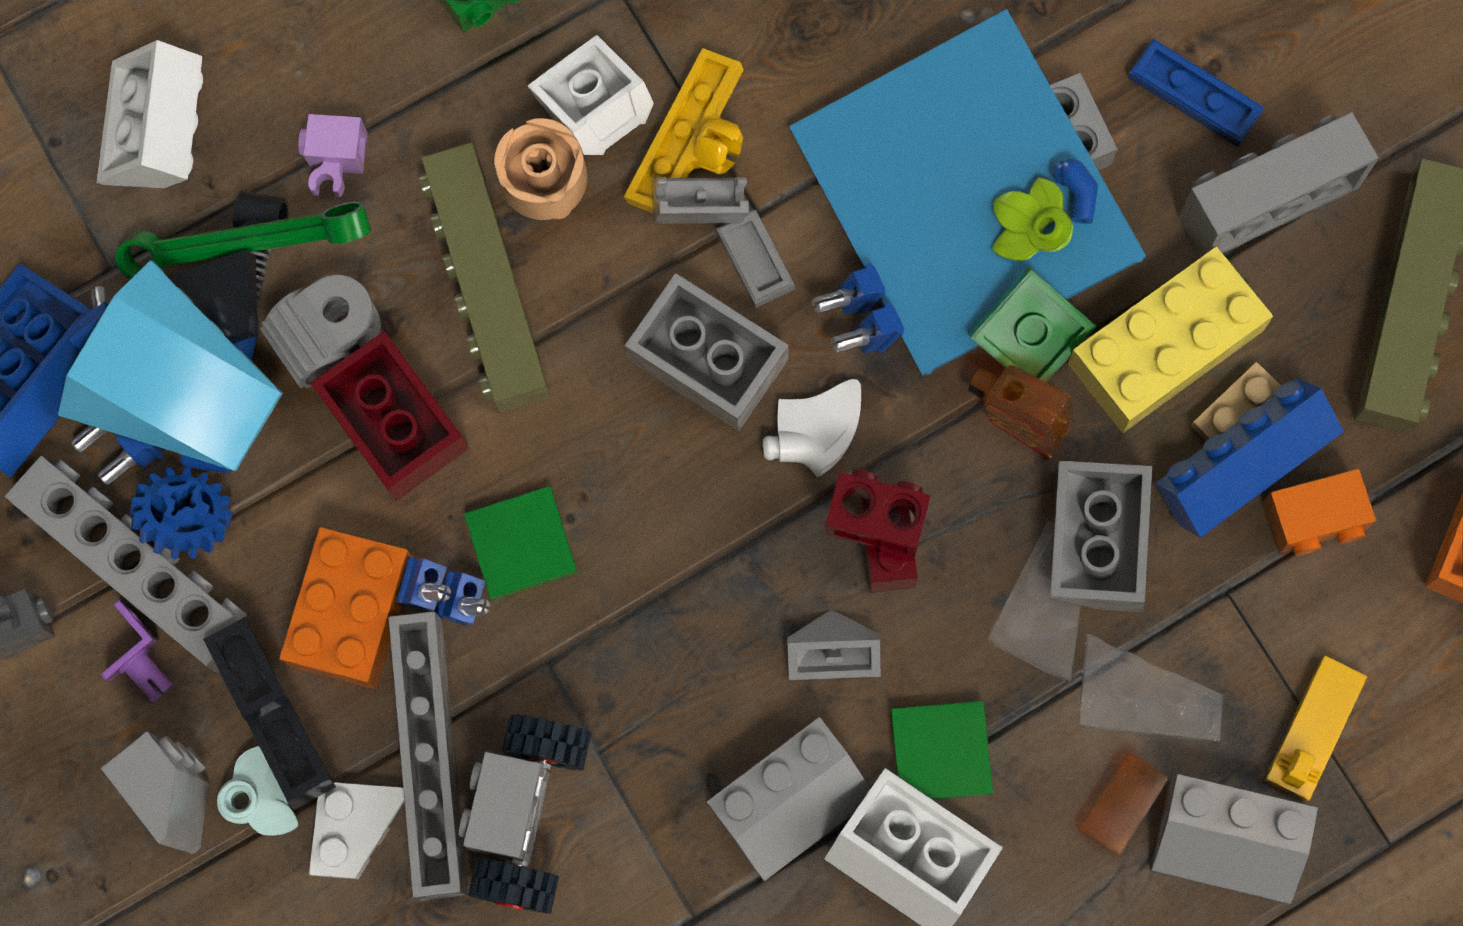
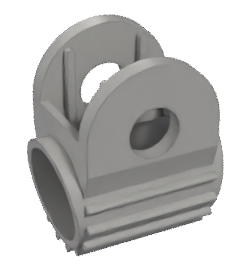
[260,275,381,389]

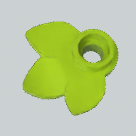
[992,177,1073,261]

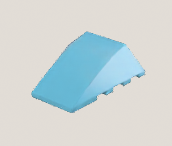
[58,260,283,471]

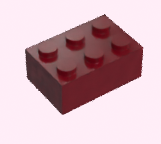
[310,331,469,501]

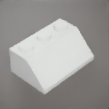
[96,40,203,188]
[825,768,1003,926]

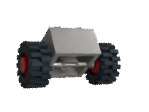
[459,714,592,914]

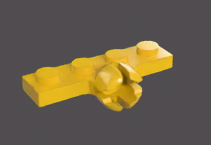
[624,48,744,214]

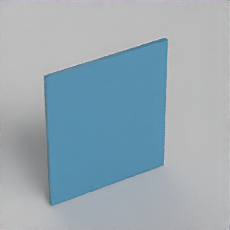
[789,9,1146,376]

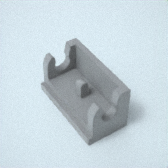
[652,177,749,224]

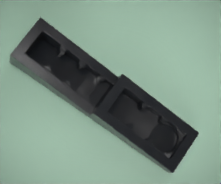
[203,617,336,810]

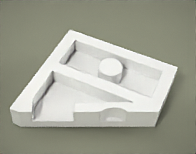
[309,783,405,879]

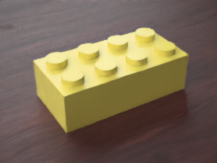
[1068,246,1273,433]

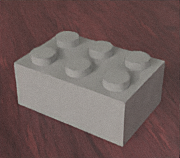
[625,273,789,431]

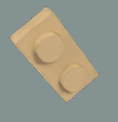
[1191,362,1281,441]

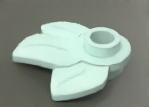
[217,746,299,836]

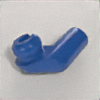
[1053,158,1098,224]

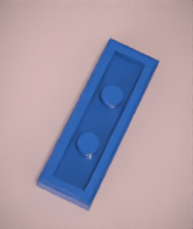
[1128,39,1264,147]

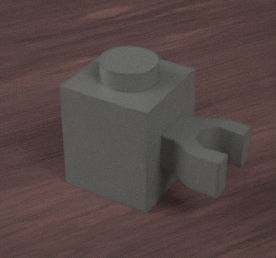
[0,588,55,659]

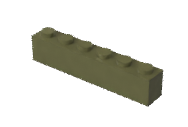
[418,142,551,413]
[1354,158,1463,434]

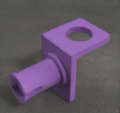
[100,600,174,704]

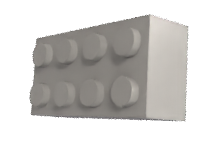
[1178,112,1379,258]

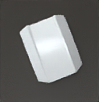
[527,35,654,155]

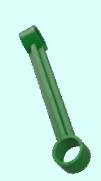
[116,201,371,280]

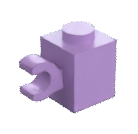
[298,114,368,197]

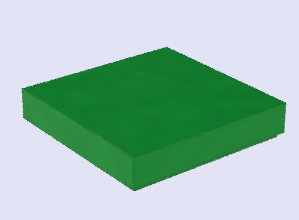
[968,266,1097,394]
[464,486,578,601]
[891,701,993,800]

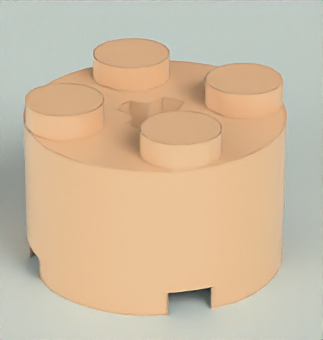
[494,118,588,220]

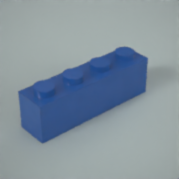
[1155,378,1344,538]

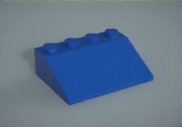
[0,263,92,478]

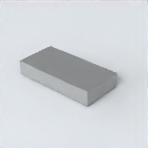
[716,210,795,308]

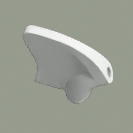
[762,379,861,477]

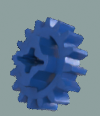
[130,467,232,559]

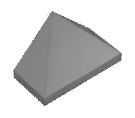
[787,609,881,680]

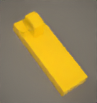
[1264,656,1367,802]

